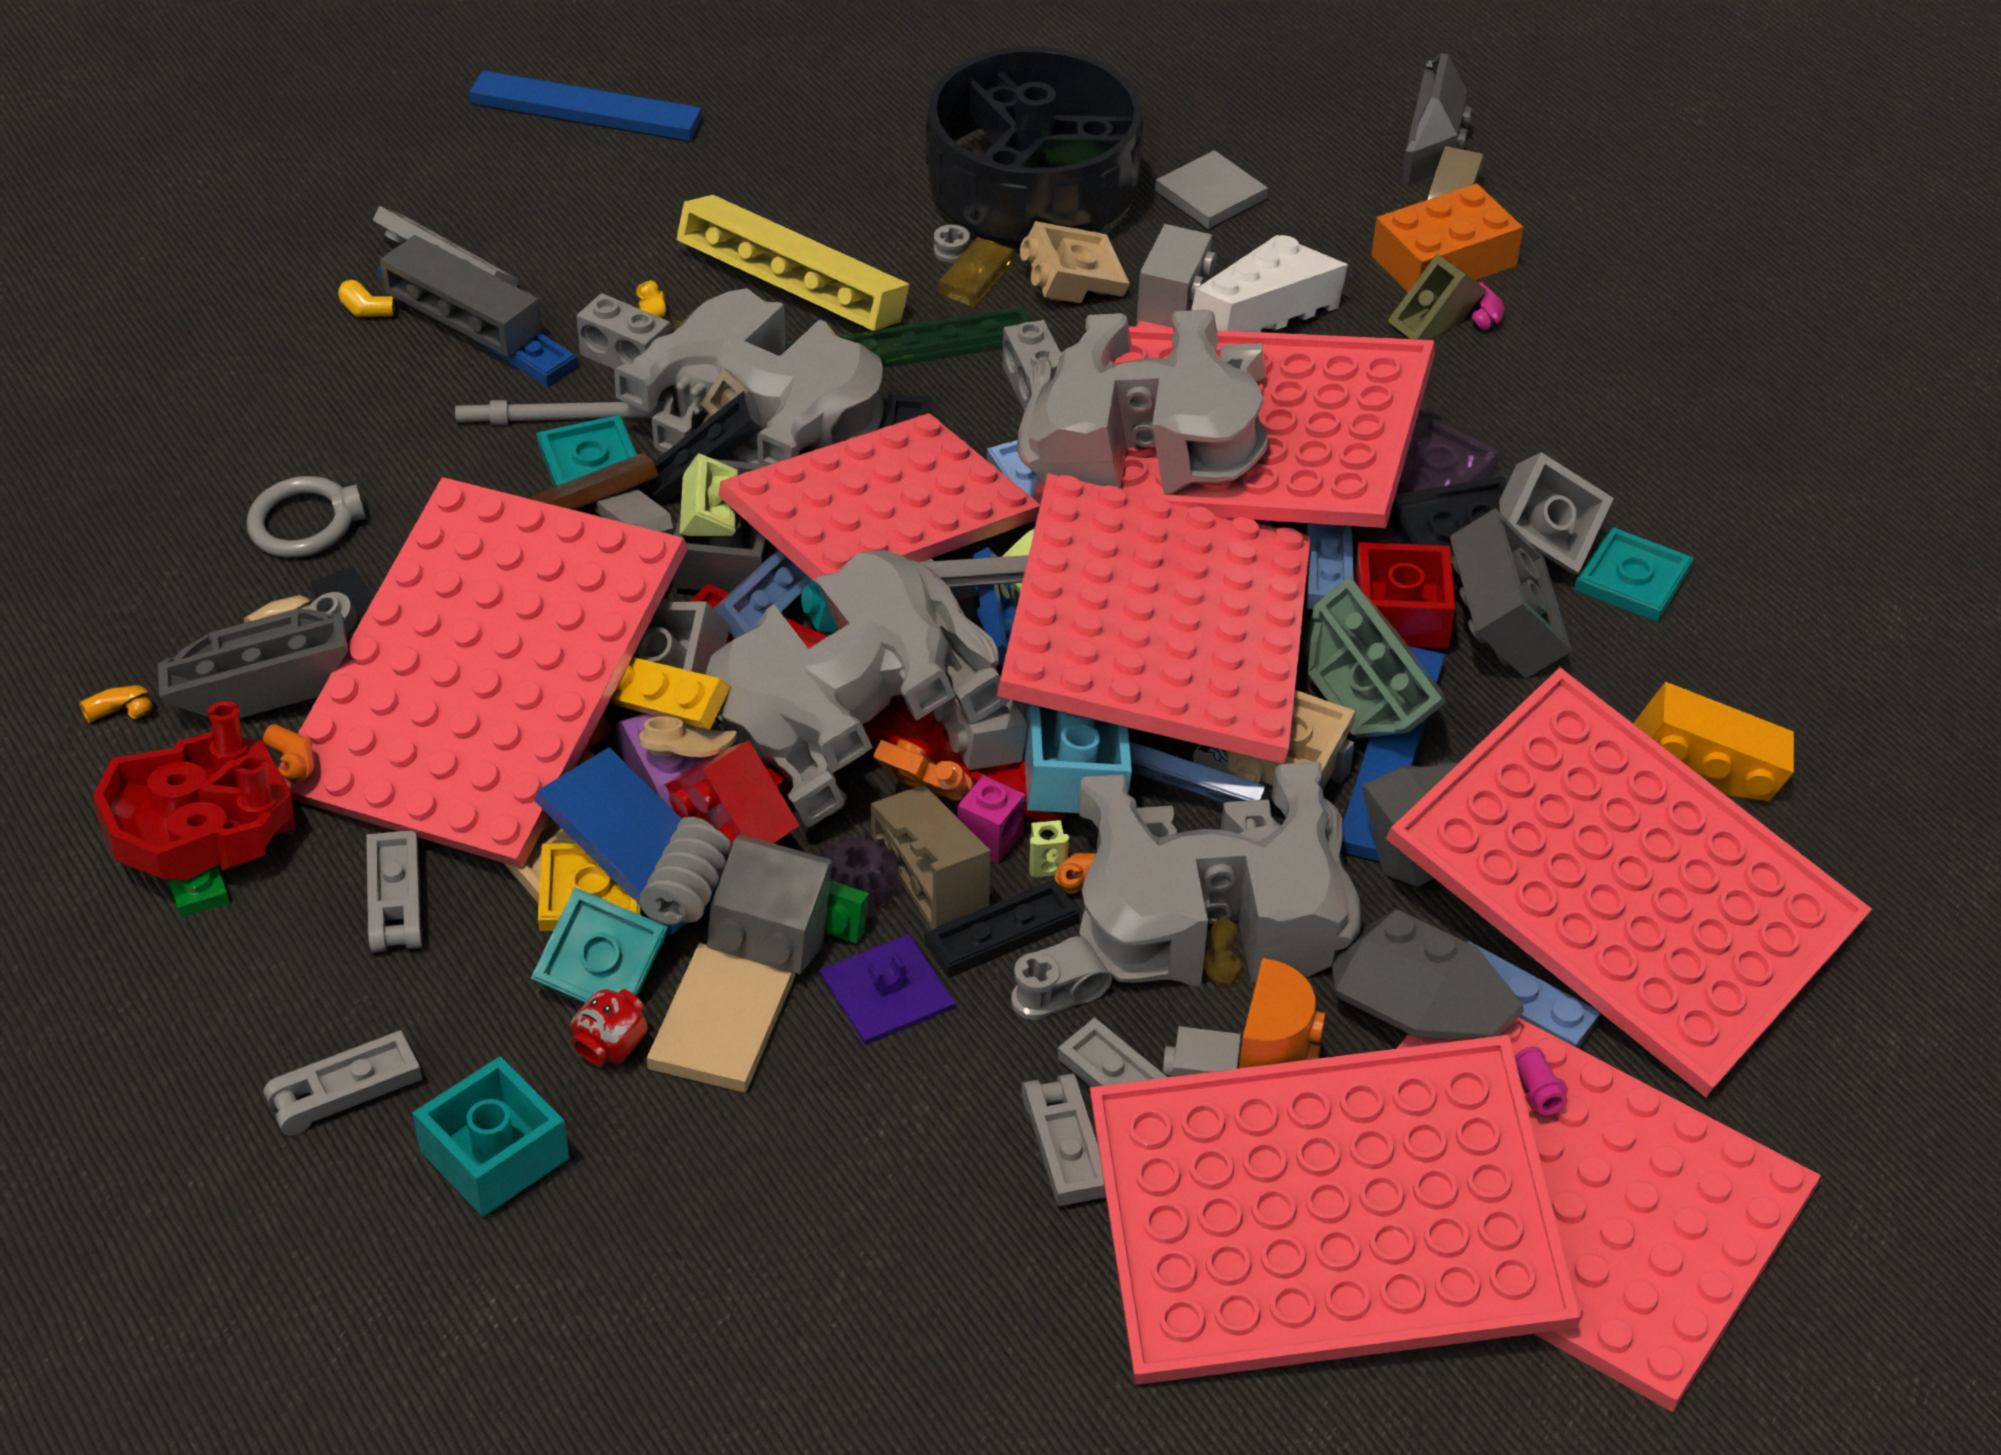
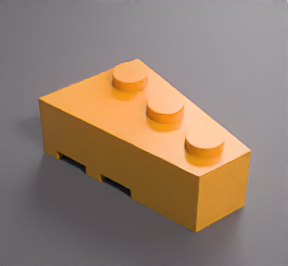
[1633,681,1794,801]

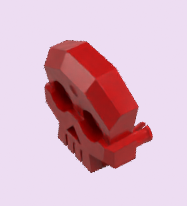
[93,701,295,880]

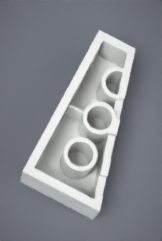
[1191,235,1348,332]

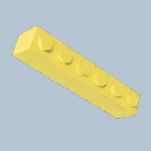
[676,195,910,331]

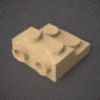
[1020,221,1130,303]
[1228,690,1356,790]

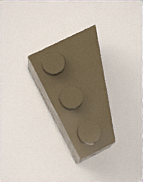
[871,784,994,930]

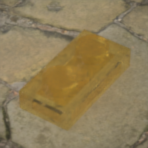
[939,237,1013,307]

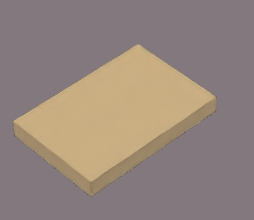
[647,943,795,1093]

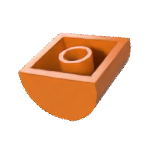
[1239,958,1326,1069]

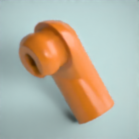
[263,724,313,782]

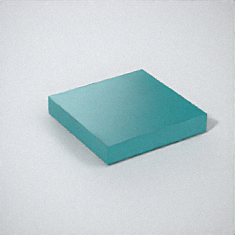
[536,415,637,487]
[1574,527,1693,622]
[531,887,668,1004]

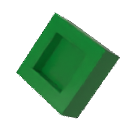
[168,865,230,918]
[825,880,870,944]

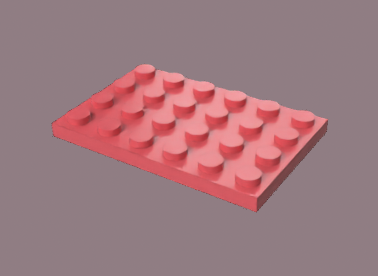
[718,413,1040,583]

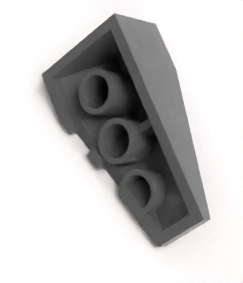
[1361,762,1458,887]

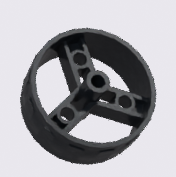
[926,47,1143,242]

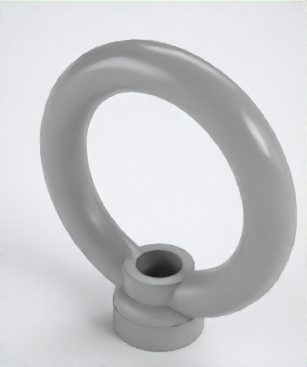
[247,476,366,558]

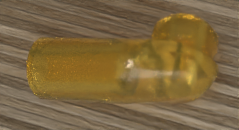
[1203,918,1241,983]

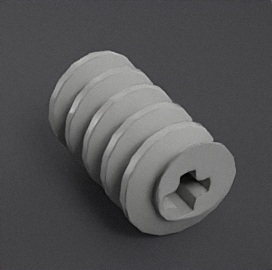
[639,817,732,925]

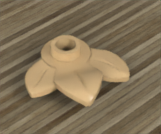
[639,716,737,758]

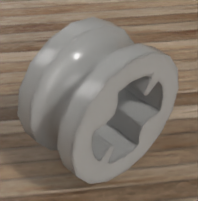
[934,225,970,263]

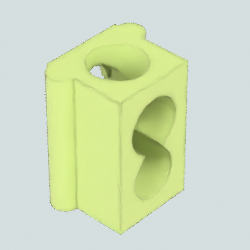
[1029,820,1069,877]

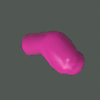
[1472,282,1505,331]

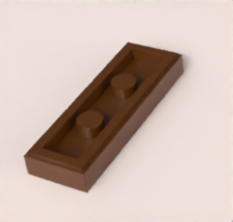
[527,453,659,510]

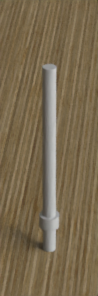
[455,400,676,426]

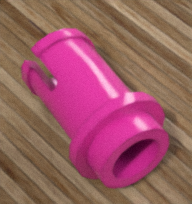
[1514,1047,1568,1115]

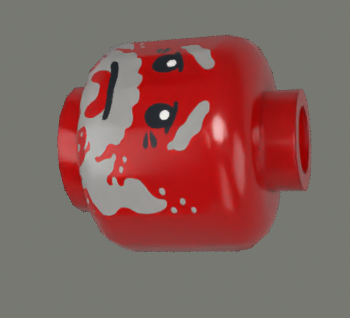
[570,989,648,1067]

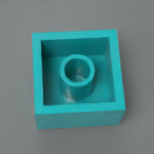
[412,1056,569,1217]

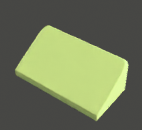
[680,453,738,536]

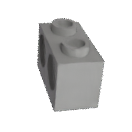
[576,293,671,369]
[1002,320,1060,411]

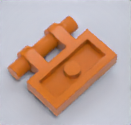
[873,739,975,803]

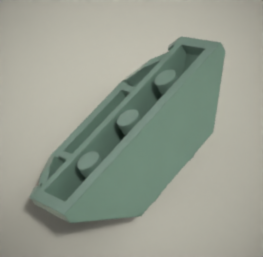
[1308,576,1446,739]

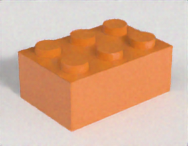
[1371,183,1523,292]

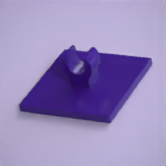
[819,934,956,1045]

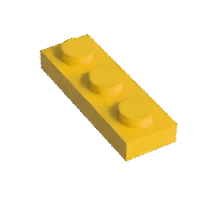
[608,657,731,730]

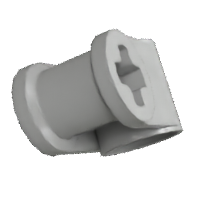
[1011,936,1112,1020]

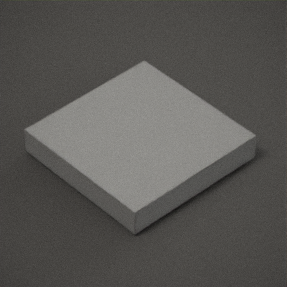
[1155,150,1268,229]

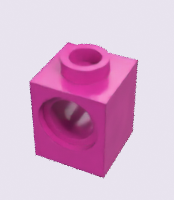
[957,775,1025,864]

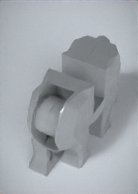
[614,288,884,464]
[1017,310,1268,494]
[706,550,1009,827]
[1078,762,1363,987]

